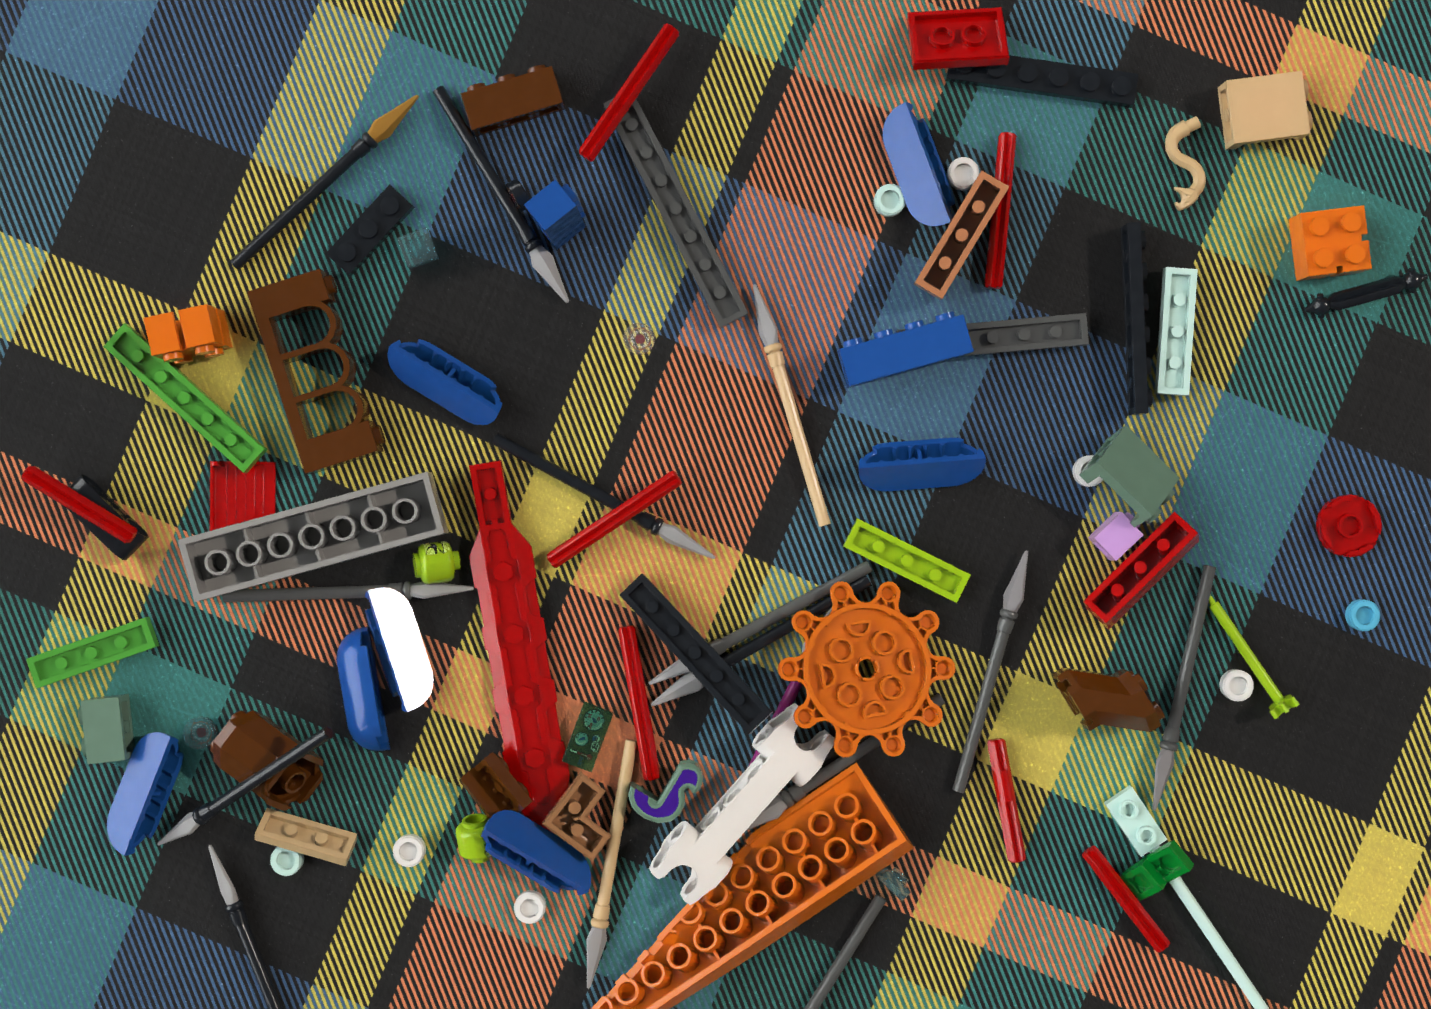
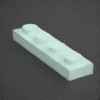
[1154,267,1198,396]

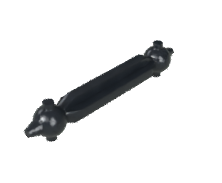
[1305,268,1428,318]

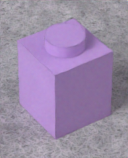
[1087,512,1144,561]

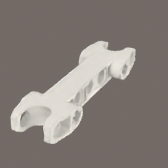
[649,703,835,905]

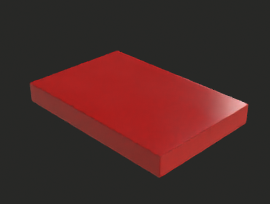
[907,7,1009,70]

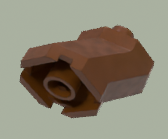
[1052,667,1165,732]
[210,710,323,811]

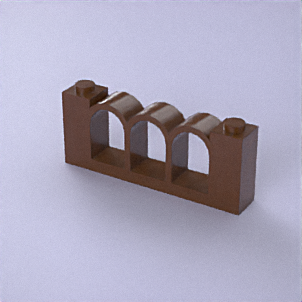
[247,268,386,474]

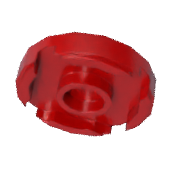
[1316,494,1382,557]

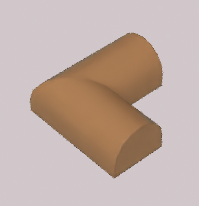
[542,772,612,861]

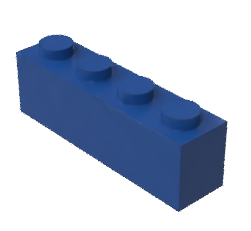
[524,180,586,250]
[837,311,974,388]

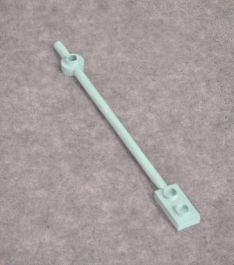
[1104,785,1269,1009]

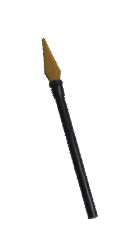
[230,95,419,270]

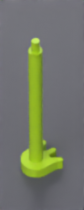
[1209,594,1300,719]

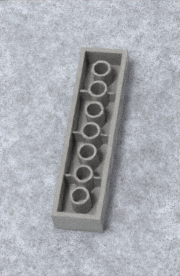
[178,472,449,602]

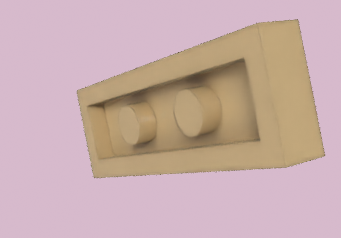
[255,808,357,866]

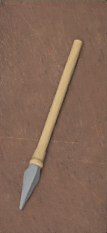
[753,284,831,527]
[586,739,637,989]

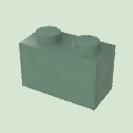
[78,694,135,764]

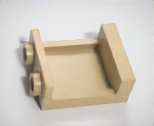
[1217,71,1313,150]

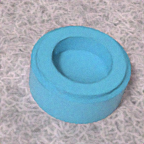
[1345,599,1380,631]

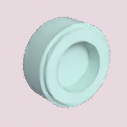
[873,184,905,217]
[270,847,304,876]

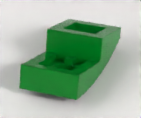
[1120,839,1194,901]

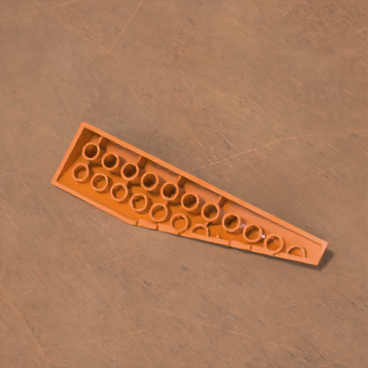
[591,762,914,1009]

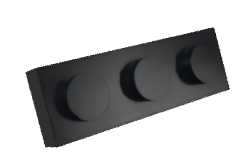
[325,184,415,276]

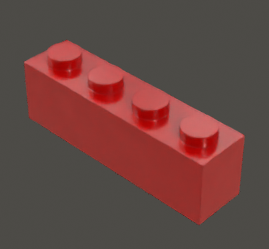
[1083,511,1199,630]

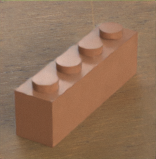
[914,170,1009,300]

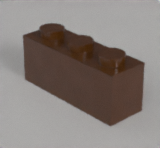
[460,65,565,137]

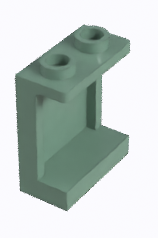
[1079,425,1180,528]

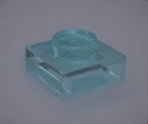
[397,227,439,269]
[877,866,911,901]

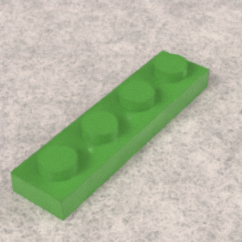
[26,617,159,689]

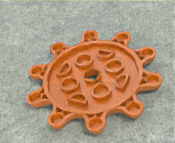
[777,581,956,758]

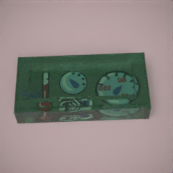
[562,702,614,772]

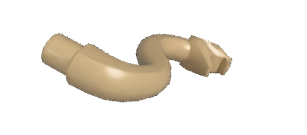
[1165,116,1206,211]

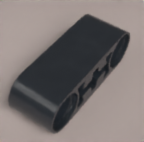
[67,474,149,560]

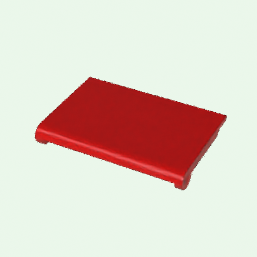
[210,461,276,531]

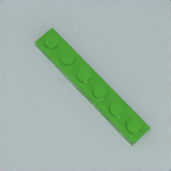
[103,323,268,473]

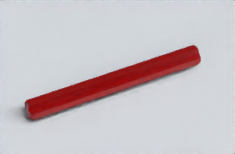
[579,23,679,162]
[985,132,1017,289]
[547,471,682,568]
[618,625,660,781]

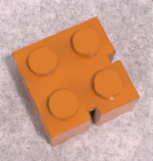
[1288,205,1372,281]
[143,304,233,365]

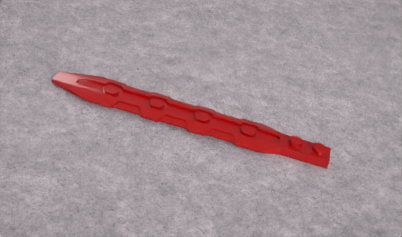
[469,460,570,834]

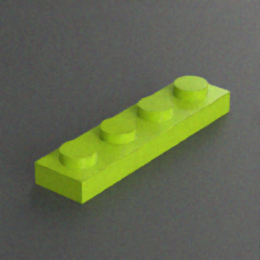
[843,518,971,603]

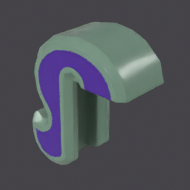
[628,760,703,823]

